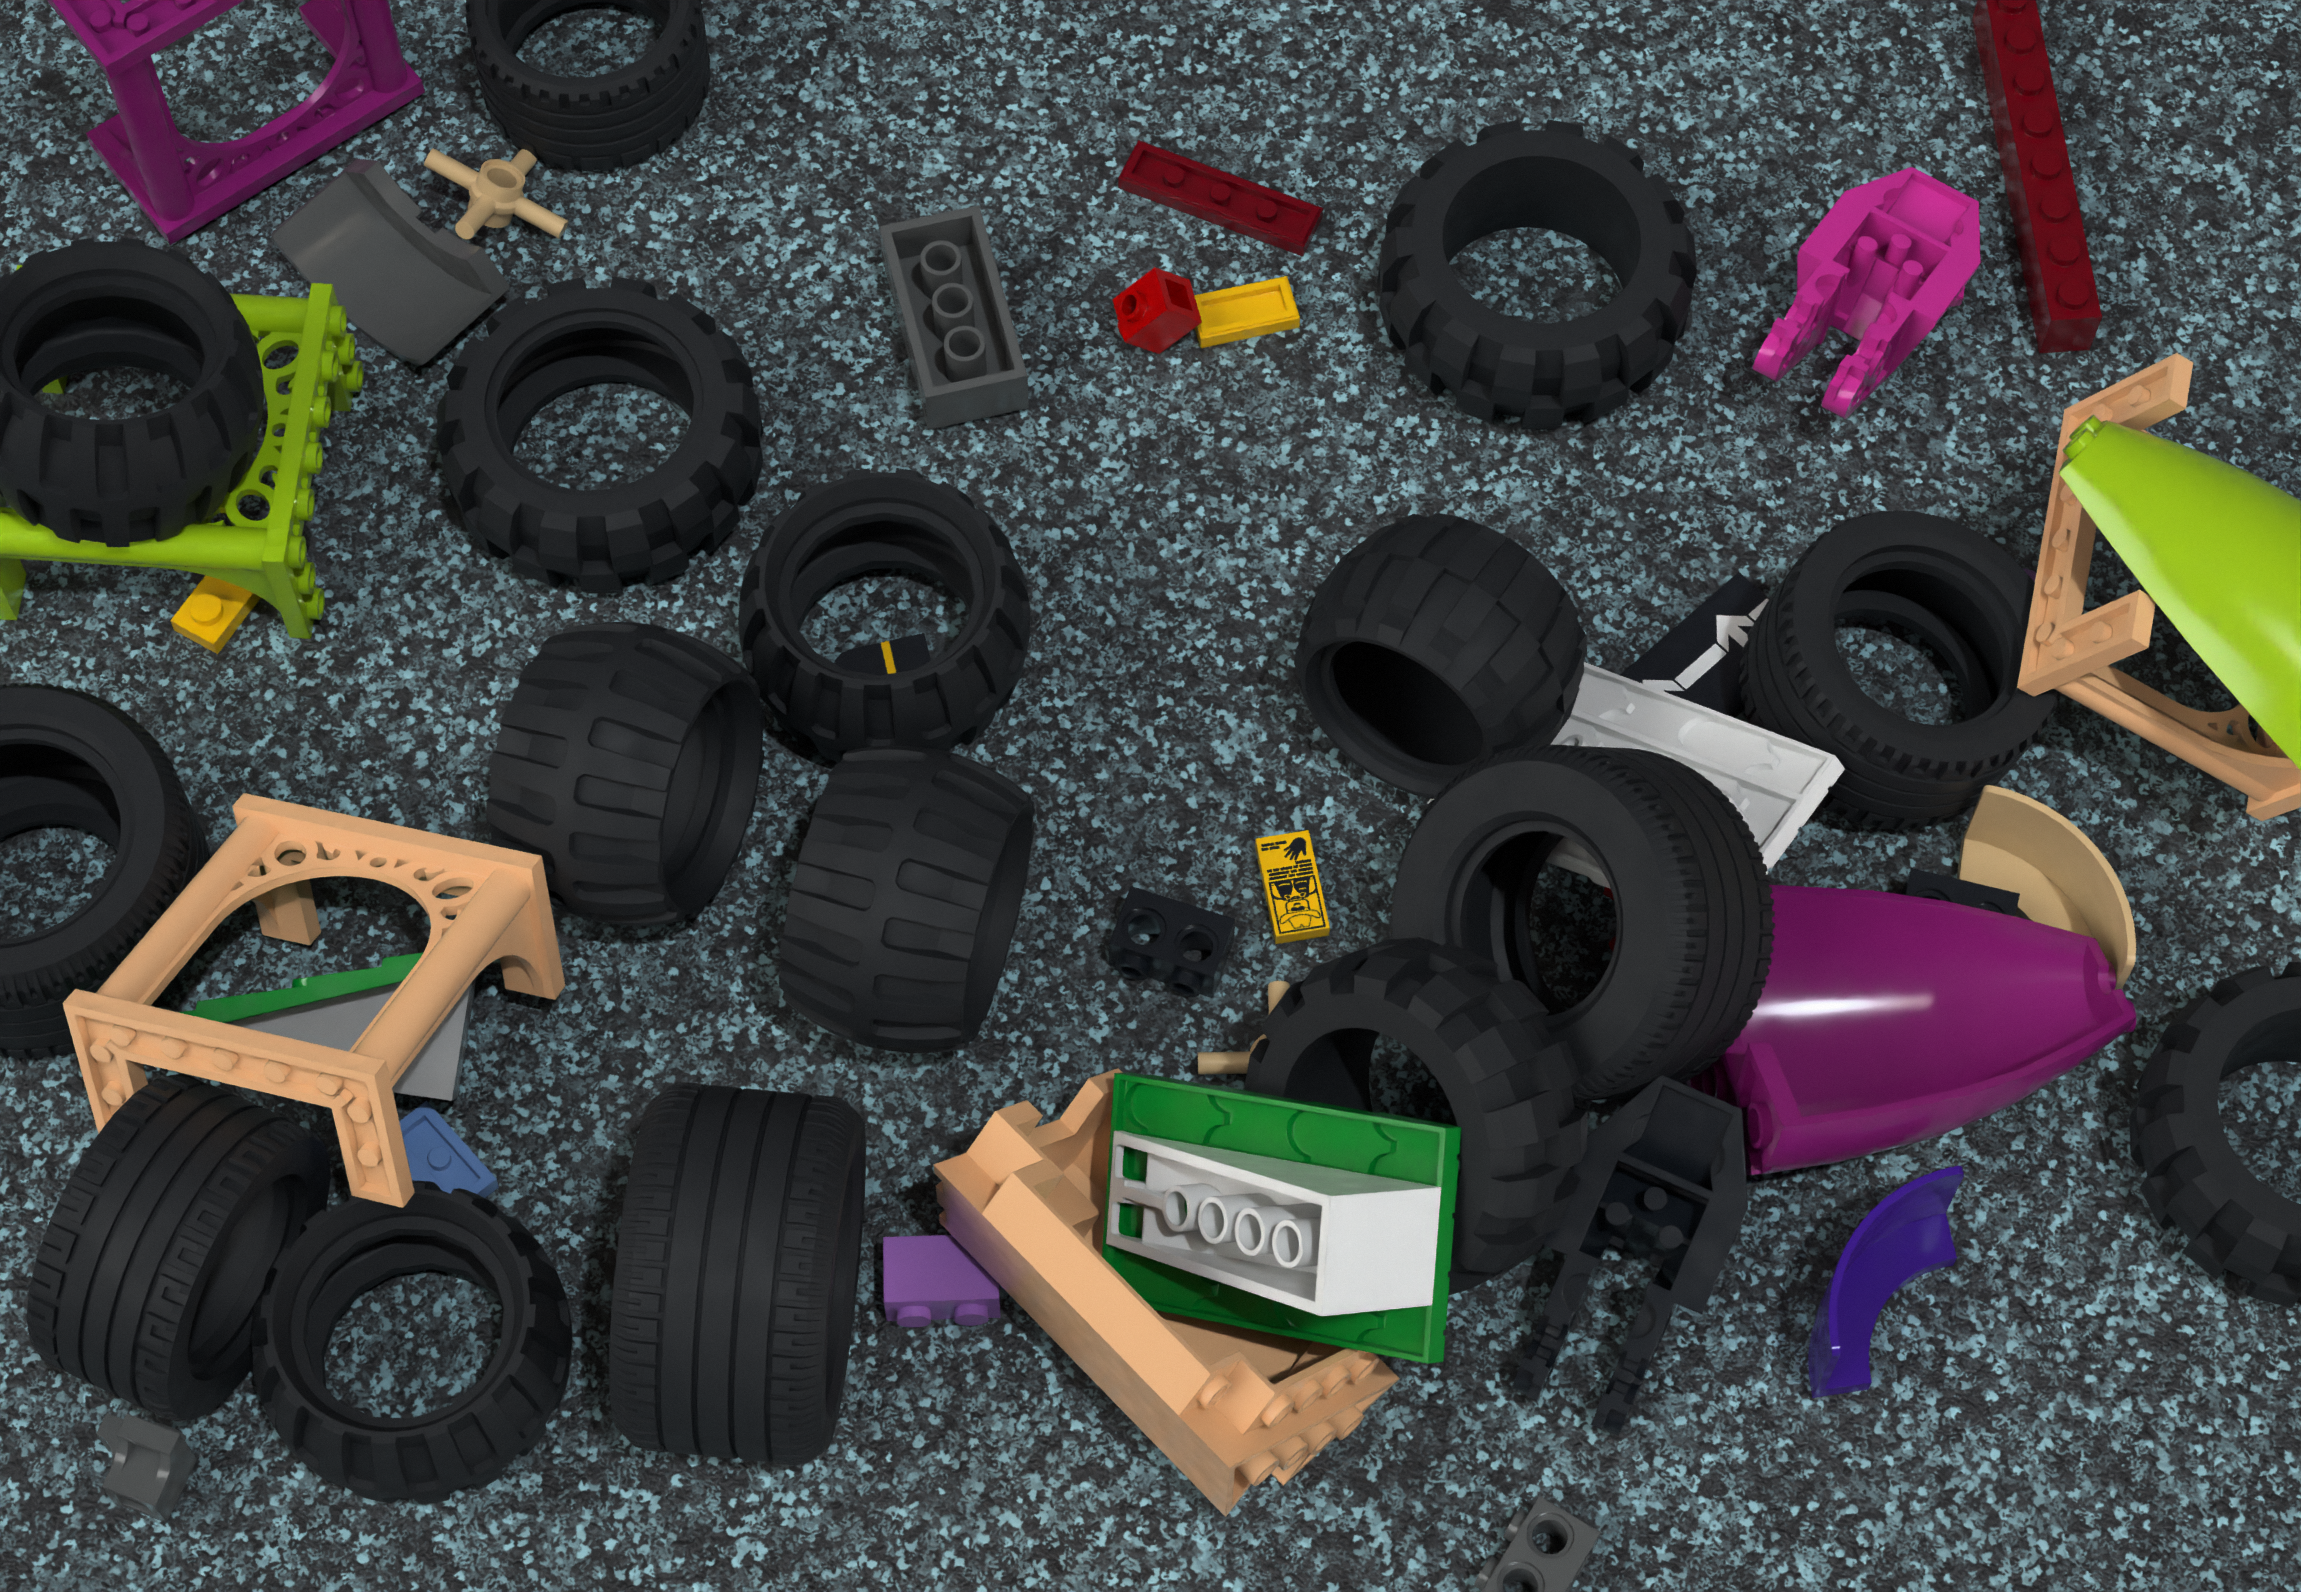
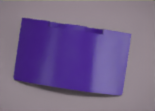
[1808,1166,1964,1398]

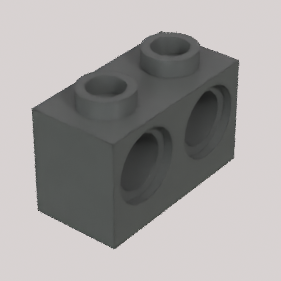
[1474,1496,1601,1592]

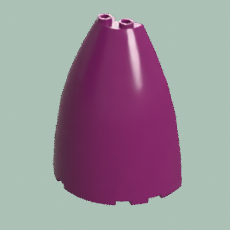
[1686,885,2136,1175]

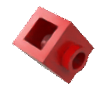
[1112,267,1202,354]

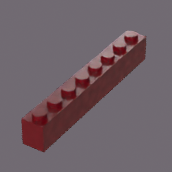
[1972,0,2102,353]

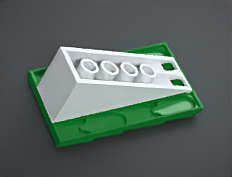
[1102,1072,1461,1364]

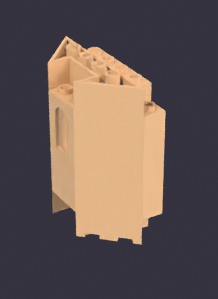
[933,1068,1400,1517]

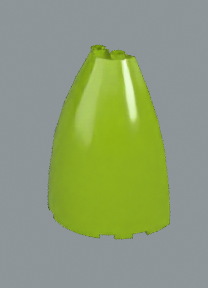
[2059,415,2301,770]

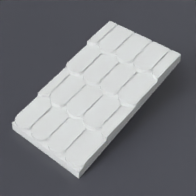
[1428,662,1845,889]

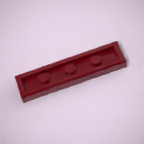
[1118,140,1323,257]

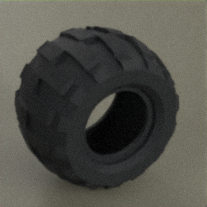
[1294,513,1587,799]

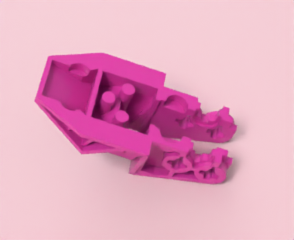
[1753,167,1981,419]

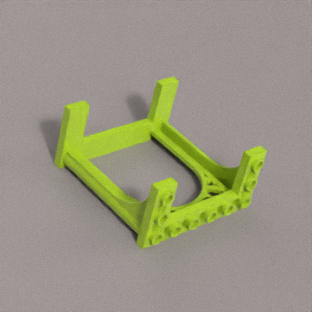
[0,265,364,639]

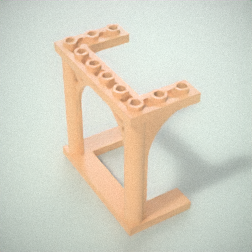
[2017,353,2301,821]
[62,793,565,1208]

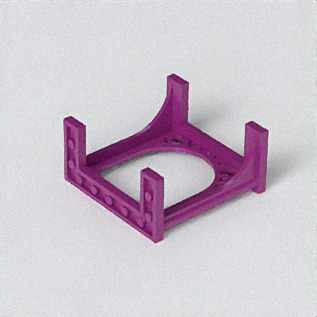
[47,0,425,245]

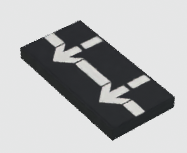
[1620,572,1769,718]

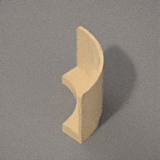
[1957,785,2136,989]

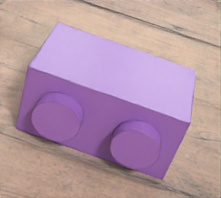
[883,1235,1001,1328]

